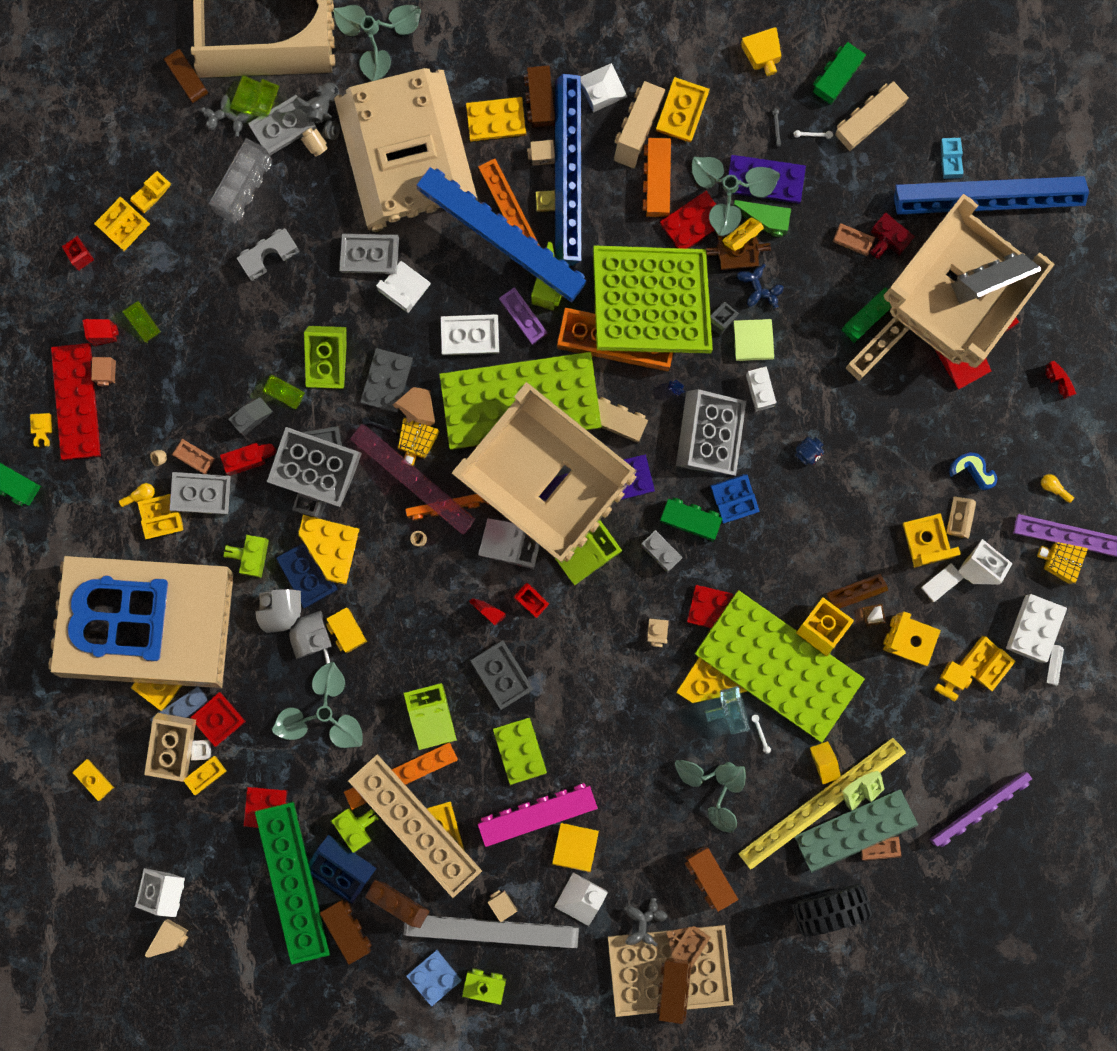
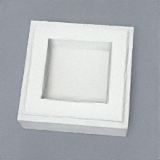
[191,740,211,760]

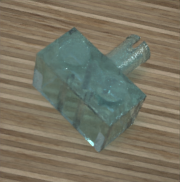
[705,686,750,735]

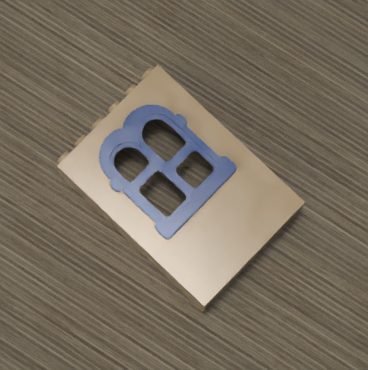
[49,556,234,688]

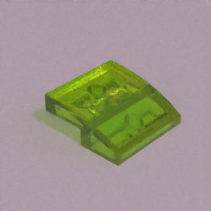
[230,75,279,117]

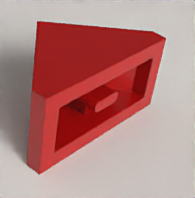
[62,236,94,270]
[514,583,549,618]

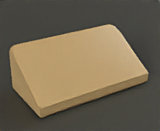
[946,497,976,539]

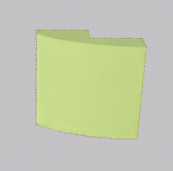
[733,319,774,361]
[842,771,884,811]

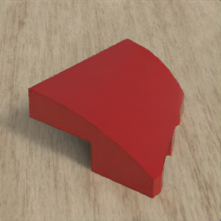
[469,598,506,626]

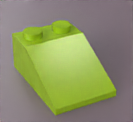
[531,242,562,310]
[304,326,346,388]

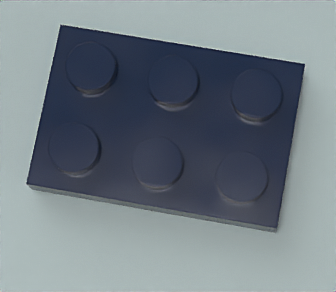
[277,543,338,609]

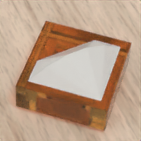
[862,604,886,626]

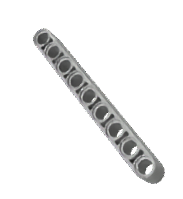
[404,916,579,948]

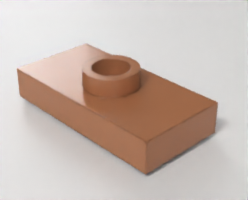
[832,223,875,256]
[172,439,215,474]
[861,837,901,861]

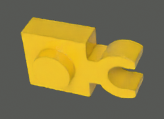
[30,413,52,447]

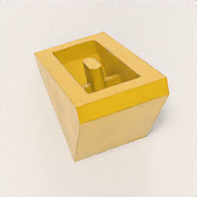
[810,741,841,784]

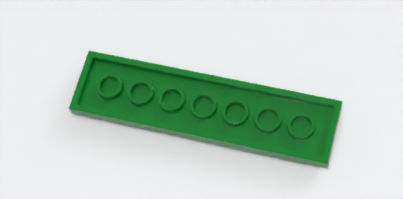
[255,801,330,965]

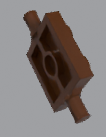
[706,232,771,270]

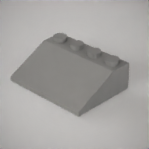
[676,389,746,476]
[267,427,362,507]

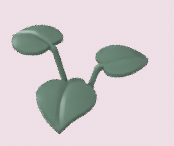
[334,5,421,81]
[692,157,780,236]
[272,662,363,748]
[675,760,746,833]

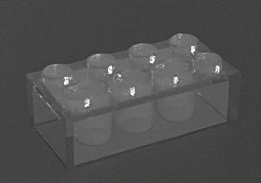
[209,138,272,224]

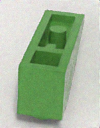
[733,200,791,237]

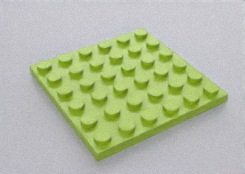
[593,246,713,354]

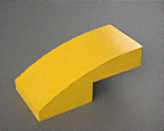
[130,171,171,213]

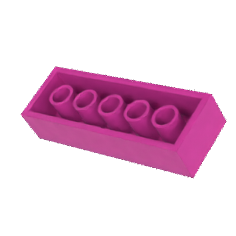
[478,783,598,847]

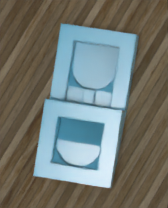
[941,138,964,179]

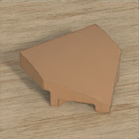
[393,387,435,426]
[667,926,711,968]

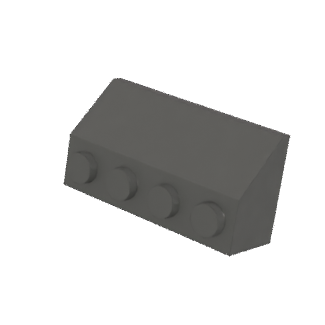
[951,253,1041,305]

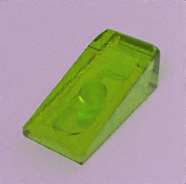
[122,300,161,343]
[261,374,305,409]

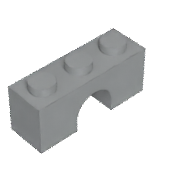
[237,228,299,281]

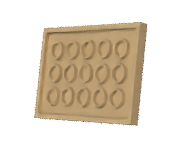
[608,925,733,1017]

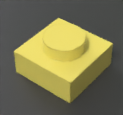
[536,191,555,212]

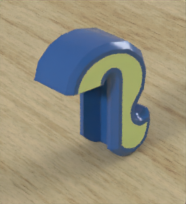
[949,452,997,490]

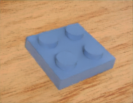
[407,950,462,1007]

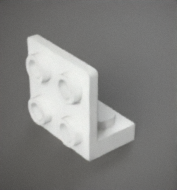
[376,261,430,313]

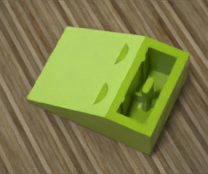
[554,520,622,586]
[404,683,457,750]

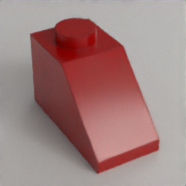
[82,319,119,346]

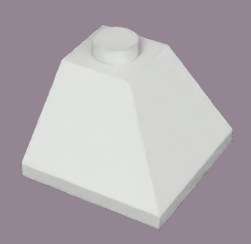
[581,63,627,112]
[958,539,1013,585]
[555,872,608,926]

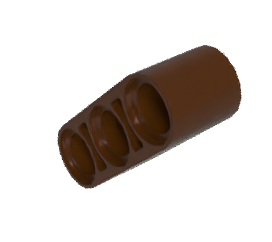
[163,49,209,103]

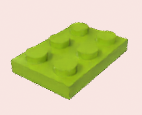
[493,718,547,785]

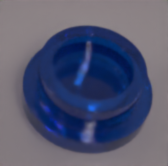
[667,379,685,396]

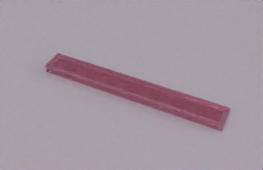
[351,424,475,534]

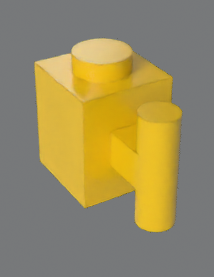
[934,661,972,702]

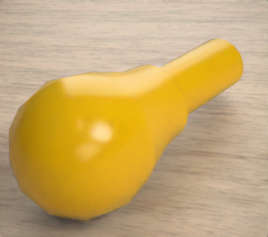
[1041,474,1074,503]
[119,483,155,507]

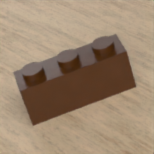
[524,65,555,128]
[365,880,430,928]
[320,900,372,965]
[657,958,692,1024]

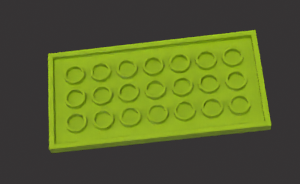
[440,352,602,450]
[695,590,865,743]

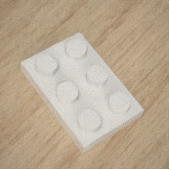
[441,315,499,355]

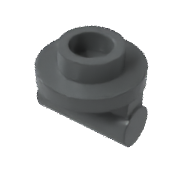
[321,120,340,140]

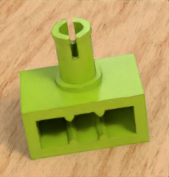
[224,535,269,578]
[331,808,379,853]
[462,969,506,1005]

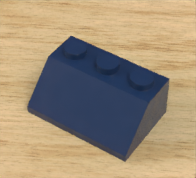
[309,835,376,904]

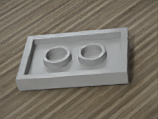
[248,95,316,157]
[339,234,399,274]
[170,472,231,515]

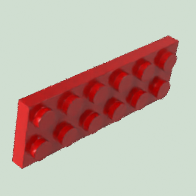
[51,343,101,460]

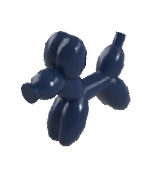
[736,264,784,309]

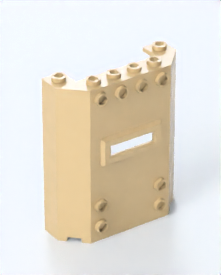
[334,68,478,232]
[884,194,1054,367]
[452,382,636,563]

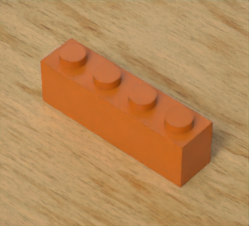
[643,138,671,217]

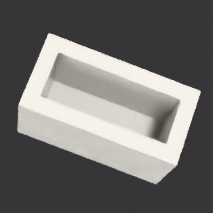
[746,366,776,411]

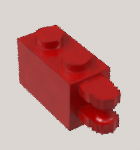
[220,443,277,476]

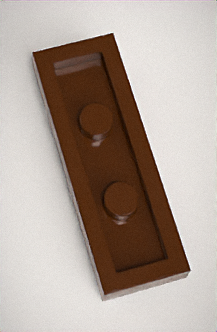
[826,574,888,609]

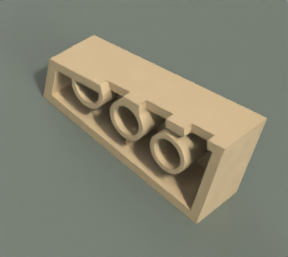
[614,81,665,169]

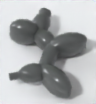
[201,95,254,137]
[625,898,668,947]

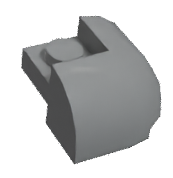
[255,589,301,633]
[289,610,332,659]

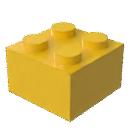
[796,598,854,656]

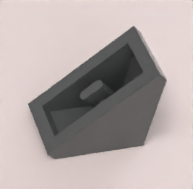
[710,302,739,336]
[292,493,327,519]

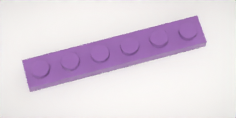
[1013,514,1117,557]
[930,772,1032,847]

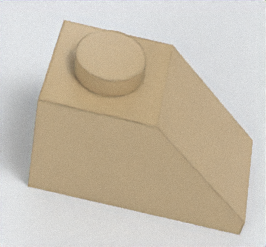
[145,919,188,957]

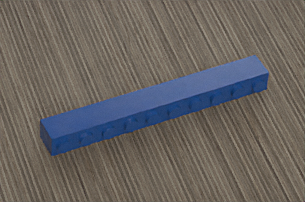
[555,74,581,266]
[417,167,586,303]
[894,176,1089,214]

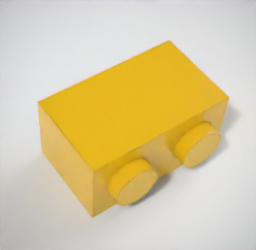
[326,607,367,653]

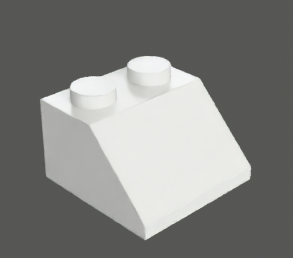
[135,868,185,917]

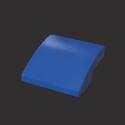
[710,474,760,524]

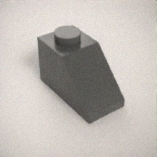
[229,397,273,437]

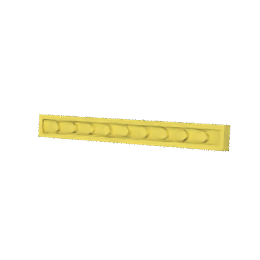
[738,738,906,870]

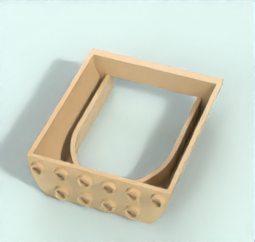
[191,0,335,78]

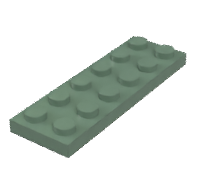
[794,789,918,873]

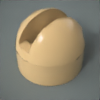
[150,450,167,466]
[410,531,427,547]

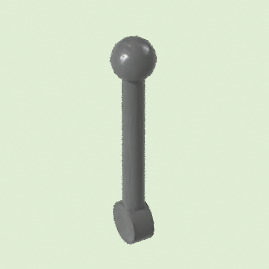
[772,108,781,147]

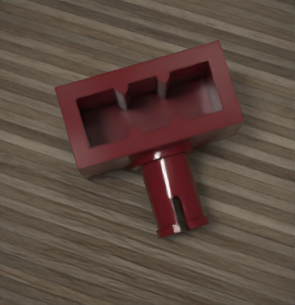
[870,213,915,259]

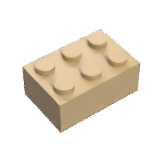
[144,713,196,782]

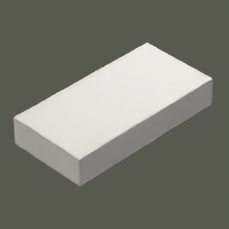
[921,563,963,602]
[1047,645,1064,686]

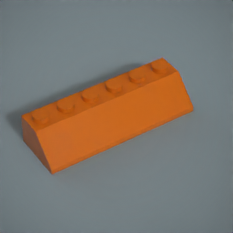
[557,308,673,372]

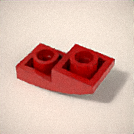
[1045,361,1076,399]

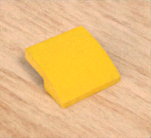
[94,197,150,251]
[137,494,183,539]
[959,635,1016,691]
[552,823,599,872]

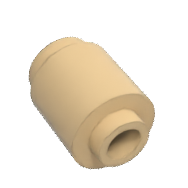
[301,127,328,157]

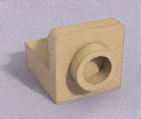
[647,619,668,647]

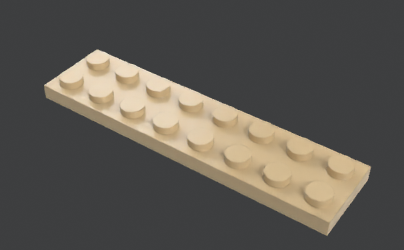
[349,754,482,898]

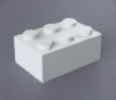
[1006,594,1067,663]

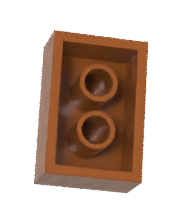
[685,846,738,912]

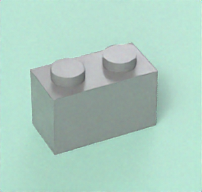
[641,530,683,573]

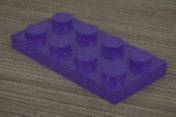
[726,155,806,204]

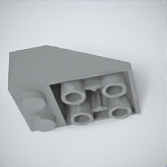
[478,518,540,569]

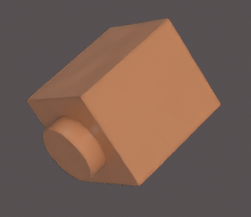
[91,357,116,386]

